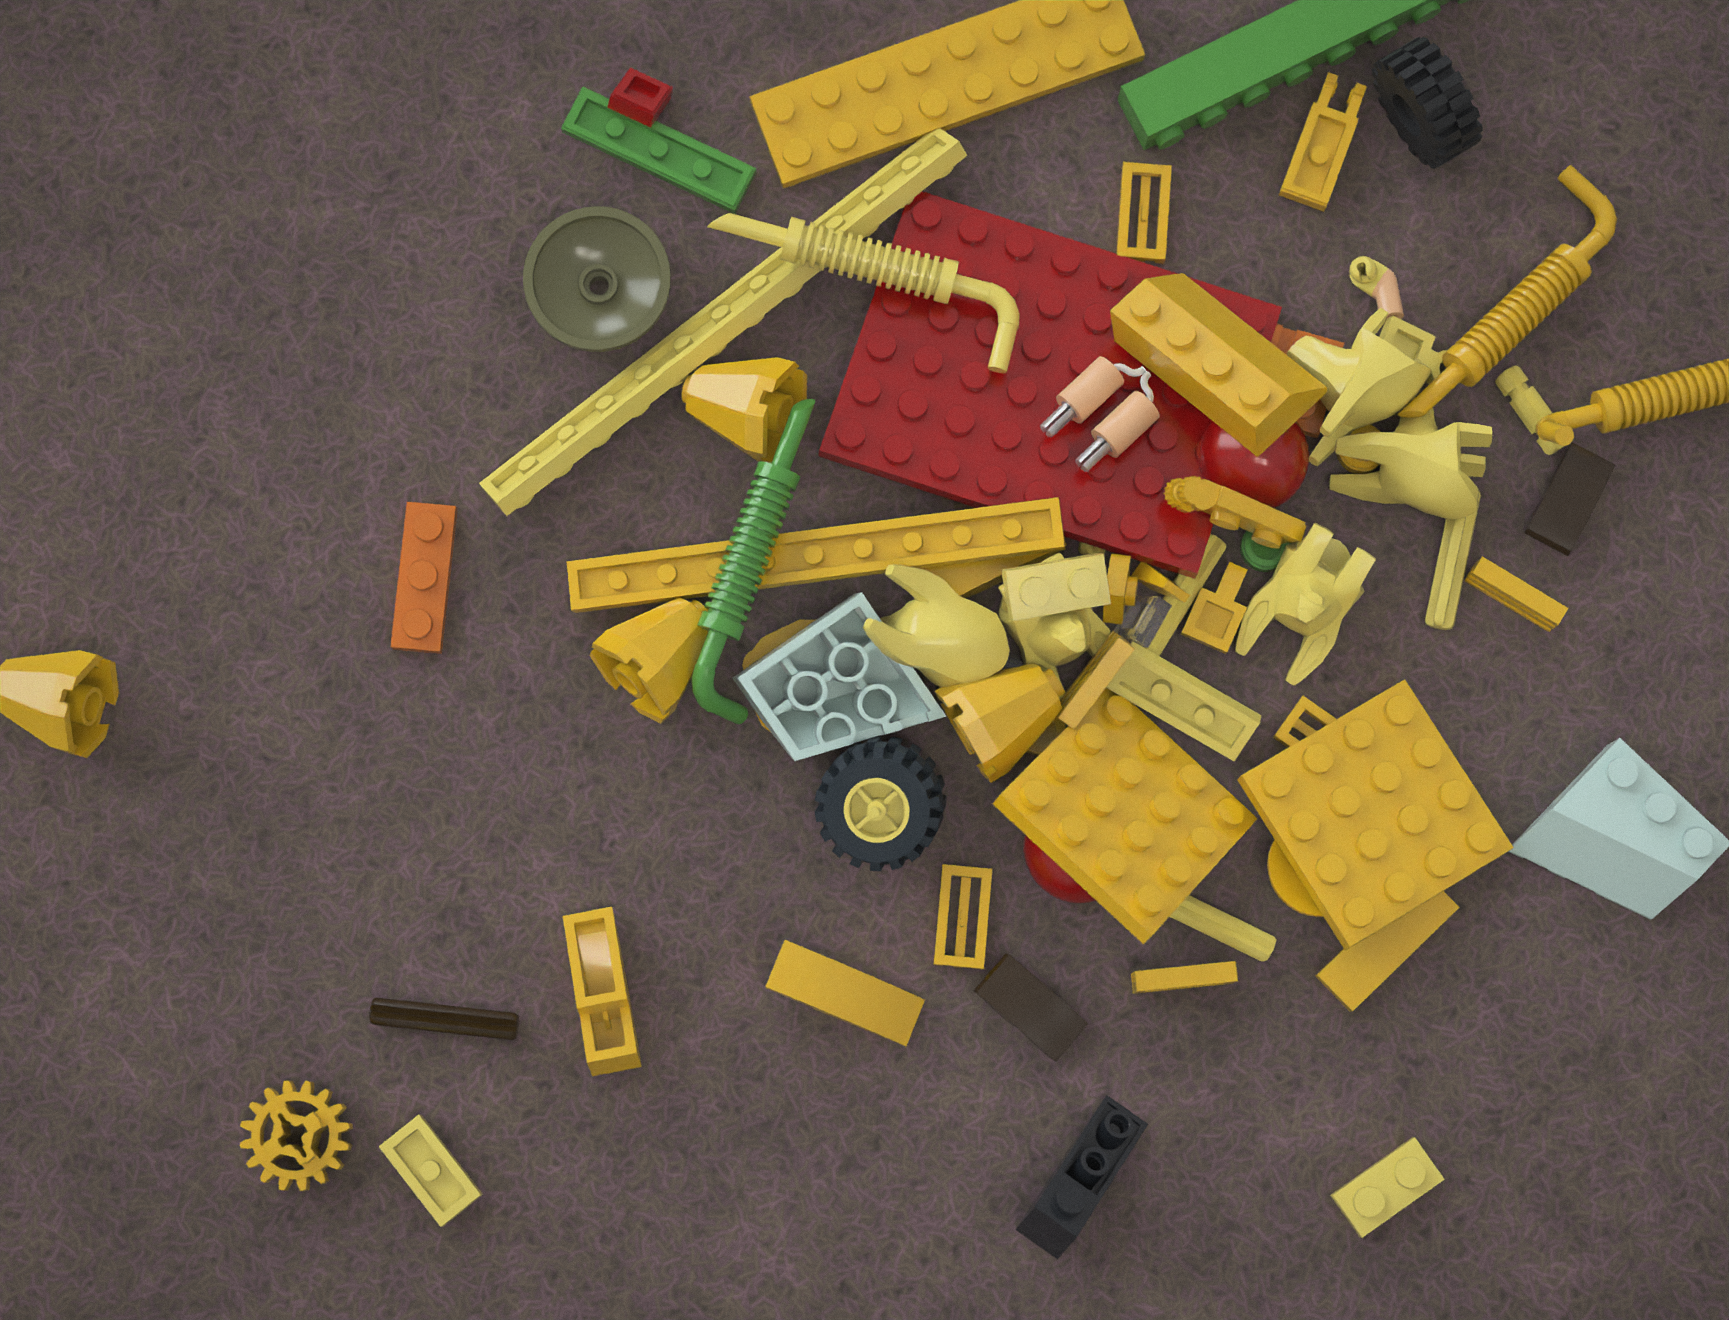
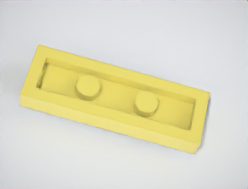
[1106,641,1261,761]

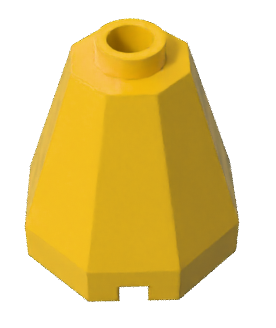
[682,357,807,463]
[590,597,708,724]
[0,650,119,758]
[935,663,1065,783]

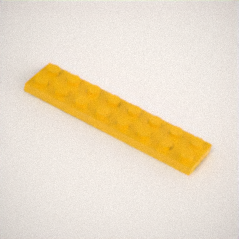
[749,0,1145,189]

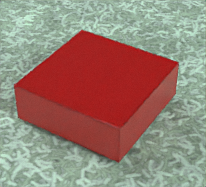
[607,68,673,128]

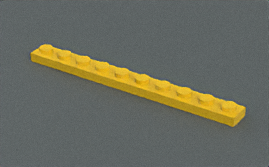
[566,497,1066,613]

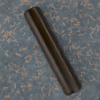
[369,997,519,1040]

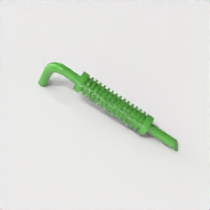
[692,399,816,724]

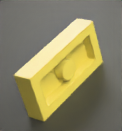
[1002,553,1111,621]
[378,1114,483,1227]
[1330,1137,1445,1238]

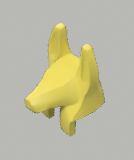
[1287,308,1432,467]
[1329,408,1492,519]
[1235,522,1376,685]
[998,553,1111,700]
[863,565,1010,687]

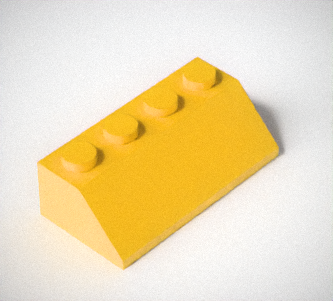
[1110,273,1327,457]

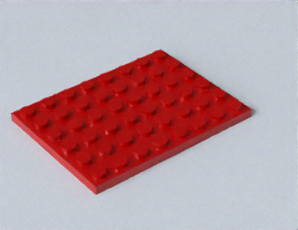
[819,191,1282,579]

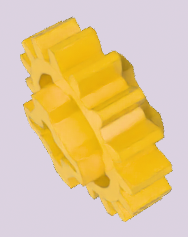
[240,1080,353,1191]

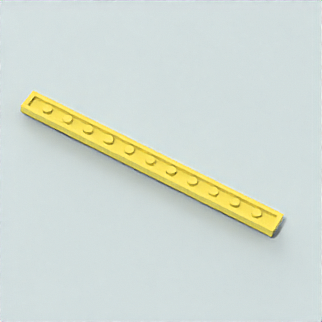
[479,128,967,516]

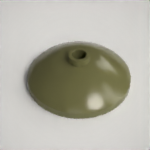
[523,206,671,352]

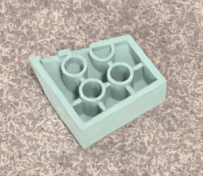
[733,592,946,761]
[1509,738,1729,920]

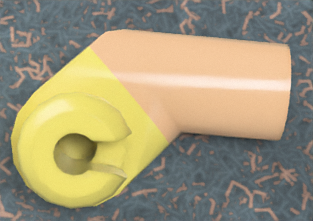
[1349,256,1404,321]

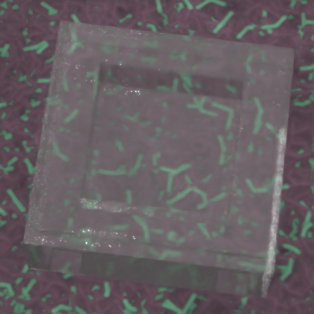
[1114,595,1172,648]

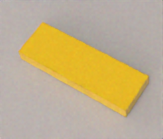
[1315,891,1459,1012]

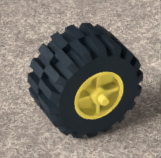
[814,736,947,871]

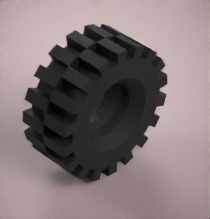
[1372,37,1483,169]

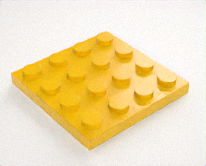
[1237,679,1514,951]
[993,688,1258,944]

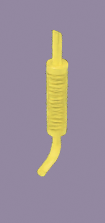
[707,213,1020,373]

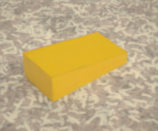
[1131,562,1190,603]

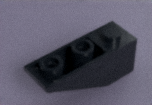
[1016,1095,1148,1259]

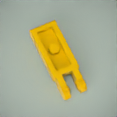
[1279,72,1367,212]
[1163,476,1307,549]

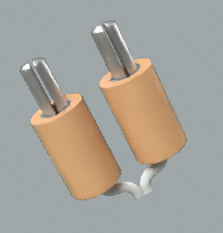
[1040,356,1160,472]

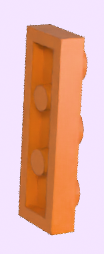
[390,502,458,654]

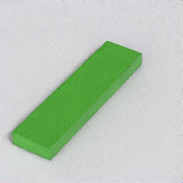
[561,87,757,214]

